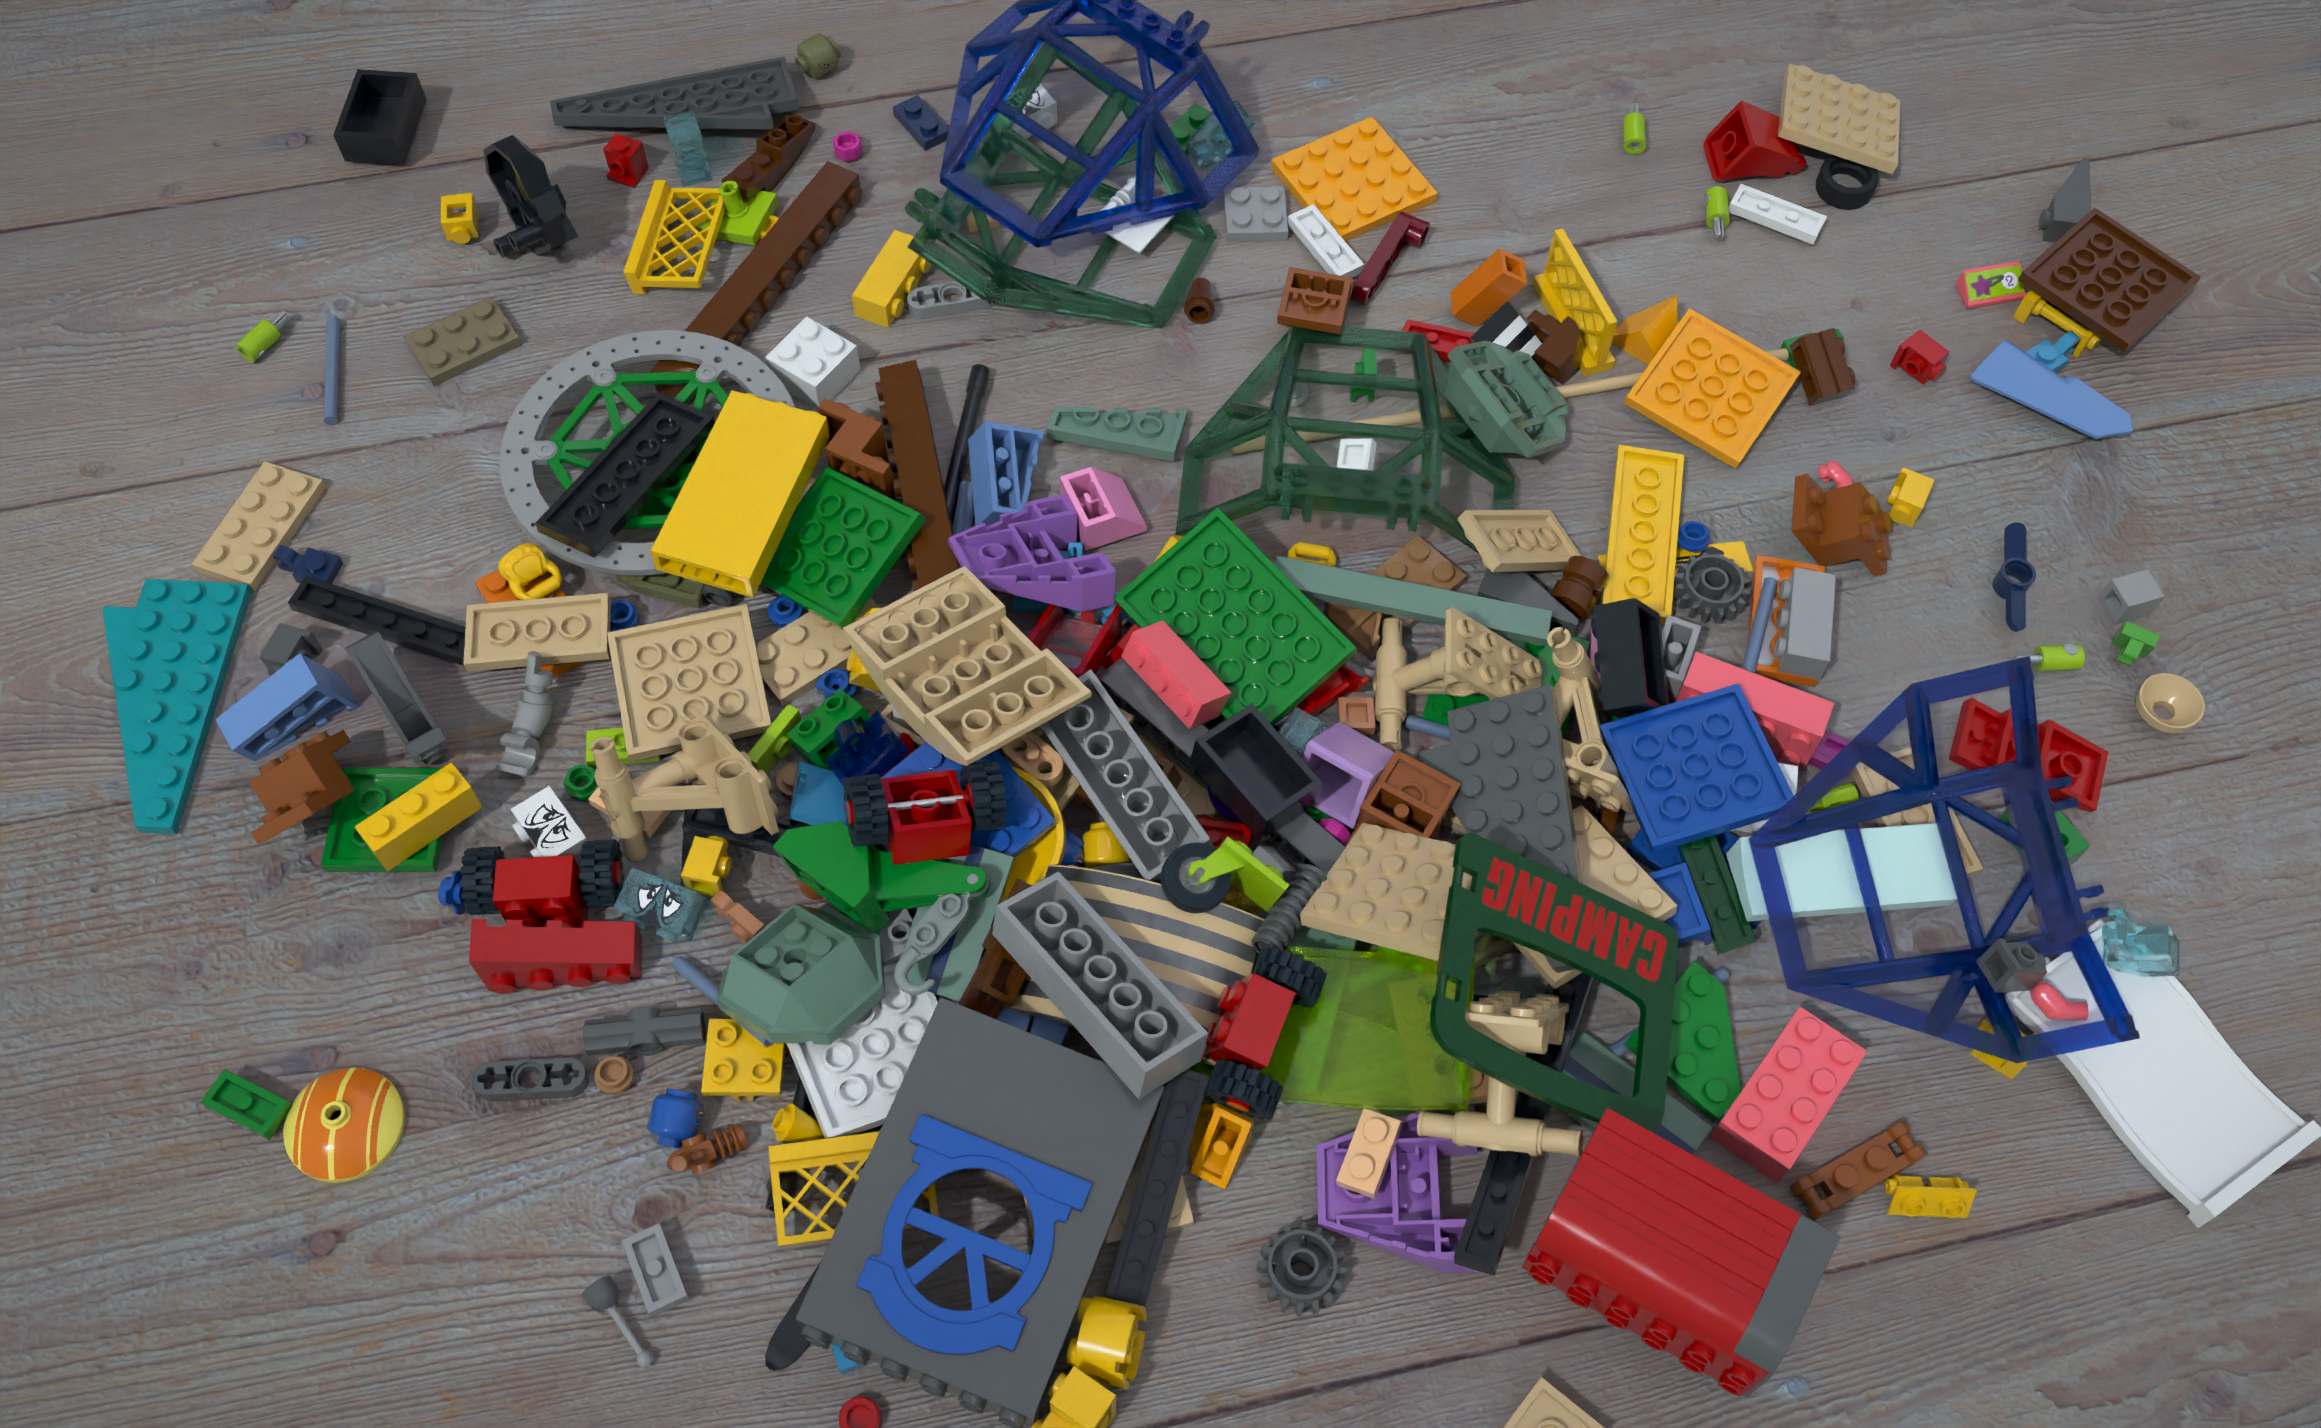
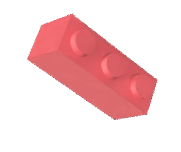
[1121,620,1232,729]

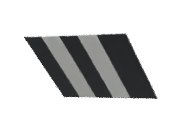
[1470,301,1542,364]

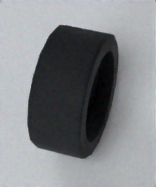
[1816,155,1878,210]

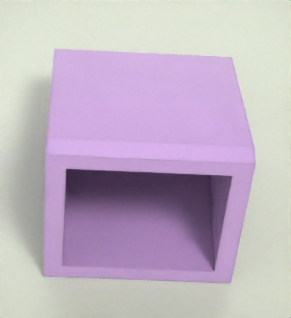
[1302,722,1394,829]

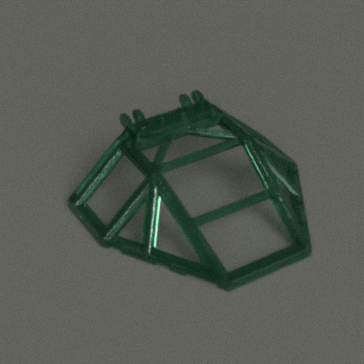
[905,29,1217,329]
[1175,326,1514,553]

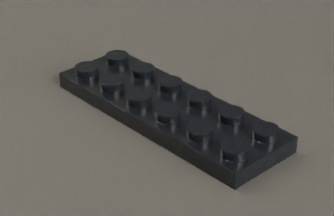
[536,392,715,558]

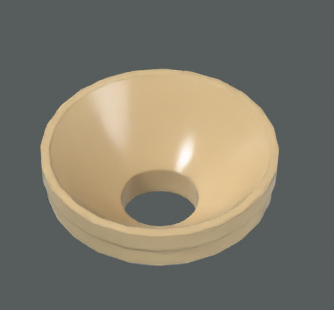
[2136,673,2205,734]

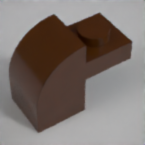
[1527,310,1583,384]

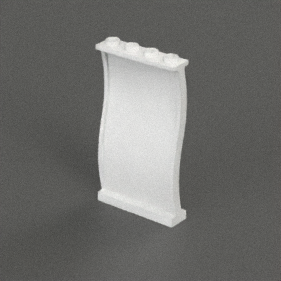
[1997,915,2321,1228]

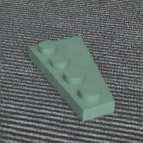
[1046,407,1188,462]

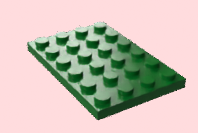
[1114,507,1358,726]

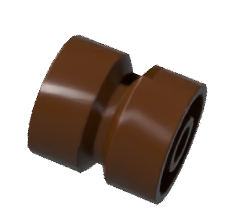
[1550,555,1609,620]

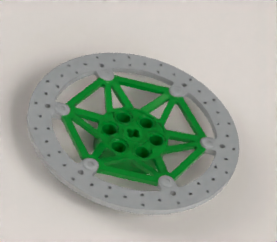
[499,330,795,576]

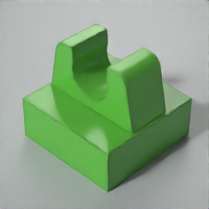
[2111,621,2160,666]

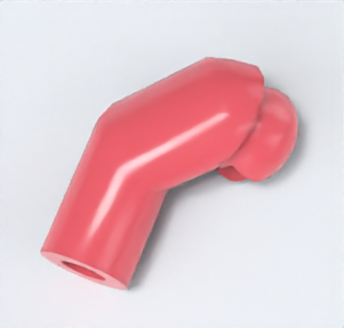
[2030,981,2089,1021]

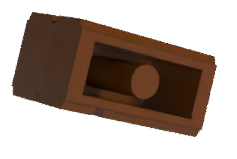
[1789,328,1855,406]

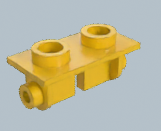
[1885,1175,1977,1218]

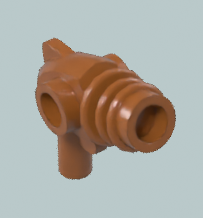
[667,1124,748,1175]

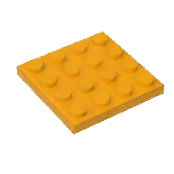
[1271,116,1438,242]
[1623,308,1801,469]

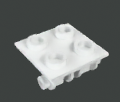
[1090,176,1177,254]

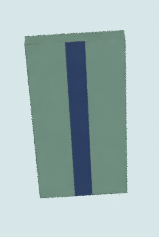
[894,844,1015,1001]
[1561,1032,1713,1155]

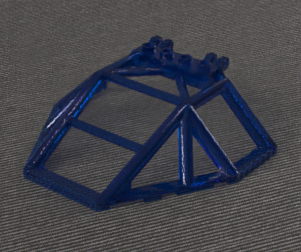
[940,0,1259,248]
[1748,656,2140,1063]

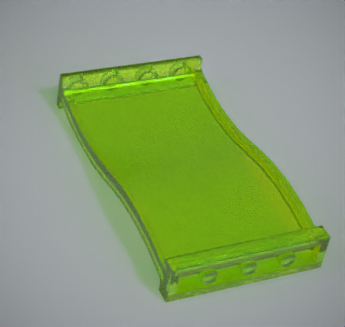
[1187,946,1475,1113]

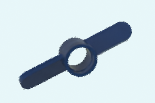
[1992,522,2036,632]

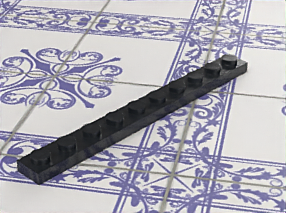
[1454,973,1593,1276]

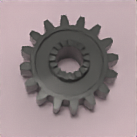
[1673,552,1750,624]
[1256,1223,1346,1317]

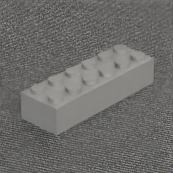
[1040,670,1214,884]
[992,871,1208,1100]

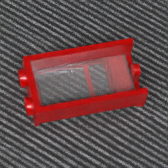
[1027,604,1123,678]

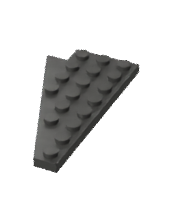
[550,56,800,132]
[1419,684,1583,973]

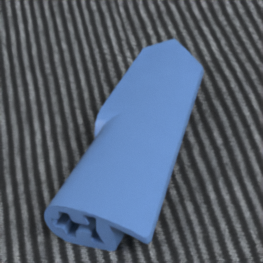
[1970,339,2133,439]

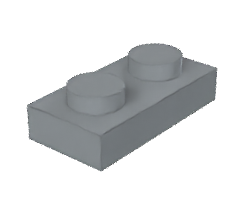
[621,1223,690,1317]

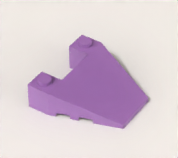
[948,494,1116,612]
[1316,1104,1480,1273]

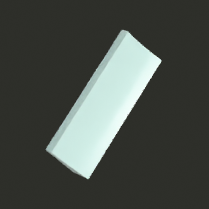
[1726,823,1958,922]

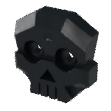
[483,135,579,258]

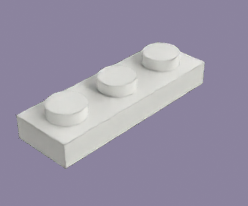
[1729,184,1827,245]
[1287,204,1364,278]

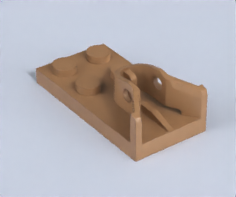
[1323,535,1467,662]

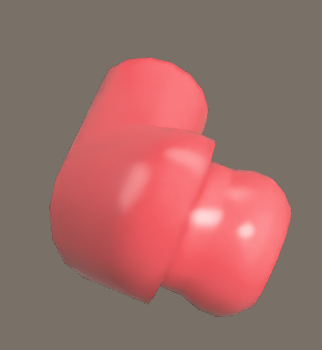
[1818,461,1853,488]

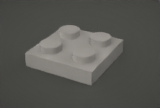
[1223,186,1288,242]

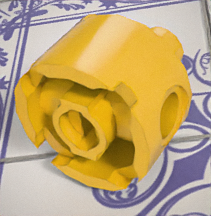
[1067,1295,1147,1390]

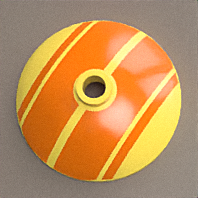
[283,1067,405,1183]

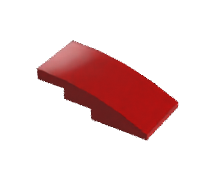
[1949,697,2108,812]

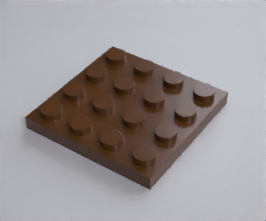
[2018,208,2201,352]

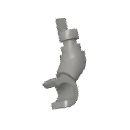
[498,651,553,776]

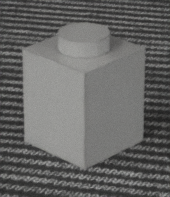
[2098,569,2165,625]

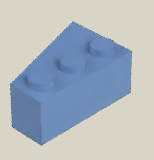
[968,421,1045,526]
[215,653,360,761]

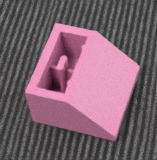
[1060,467,1147,551]

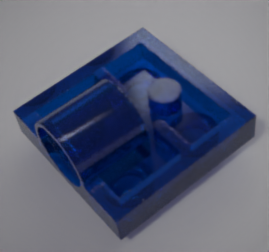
[826,711,909,787]

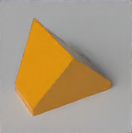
[1612,294,1678,365]
[1189,1103,1254,1190]

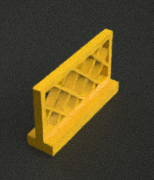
[623,180,726,294]
[1532,228,1618,377]
[768,1131,939,1248]

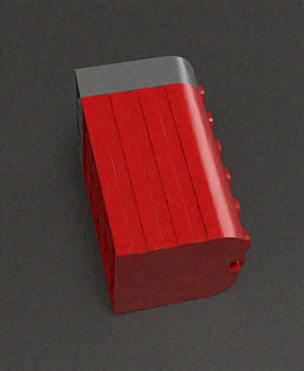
[1521,1108,1841,1397]

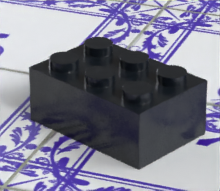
[333,69,427,165]
[1591,598,1669,719]
[1190,703,1323,842]

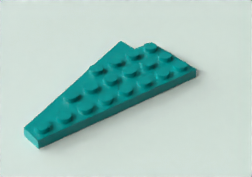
[103,579,252,835]

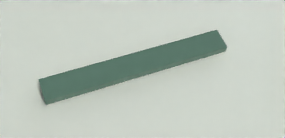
[1275,556,1552,646]

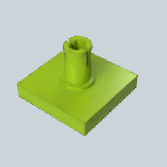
[697,181,779,246]

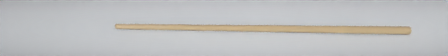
[1231,348,1789,454]

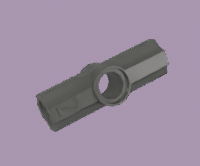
[583,1007,706,1056]

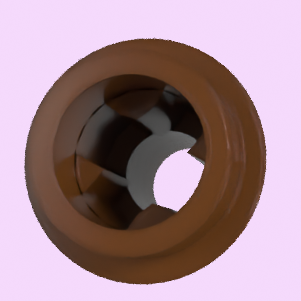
[1184,278,1215,323]

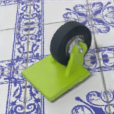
[1161,837,1289,913]

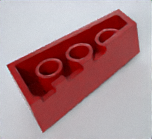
[469,919,642,994]

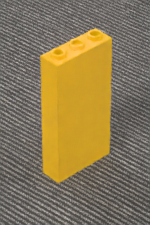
[650,390,830,598]

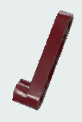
[1351,211,1430,305]

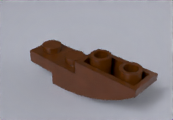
[722,113,815,201]
[958,878,1032,1020]

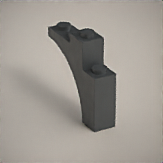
[345,631,448,765]

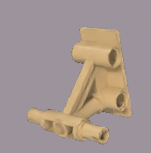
[1373,607,1542,752]
[1547,627,1633,812]
[590,706,779,861]
[1417,990,1583,1157]

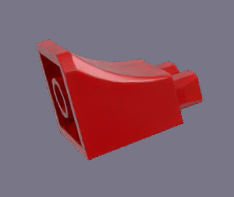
[1703,100,1806,182]

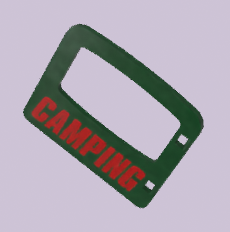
[1430,833,1678,1131]

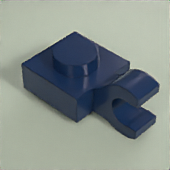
[273,545,343,584]

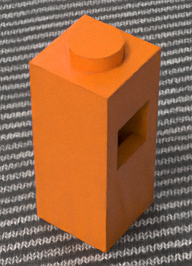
[1450,248,1527,327]

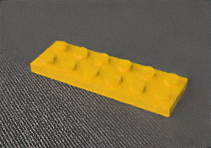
[1601,445,1684,625]

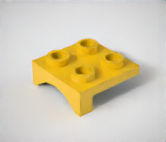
[701,1019,785,1102]

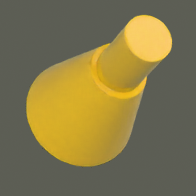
[772,1103,825,1143]

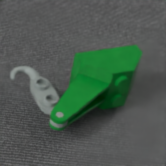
[772,821,990,995]

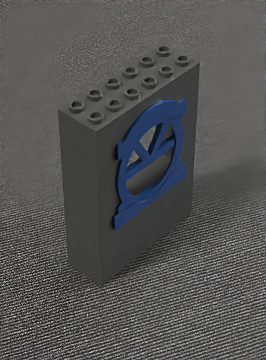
[795,997,1164,1428]

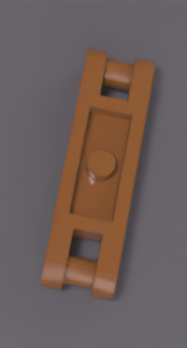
[1790,1121,1928,1221]

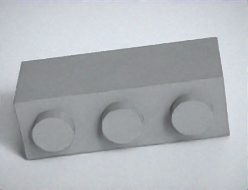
[1774,567,1836,680]

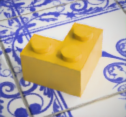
[1031,1366,1117,1428]

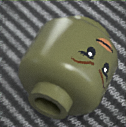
[795,33,841,79]

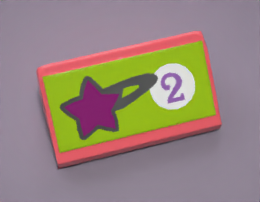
[1955,261,2026,309]

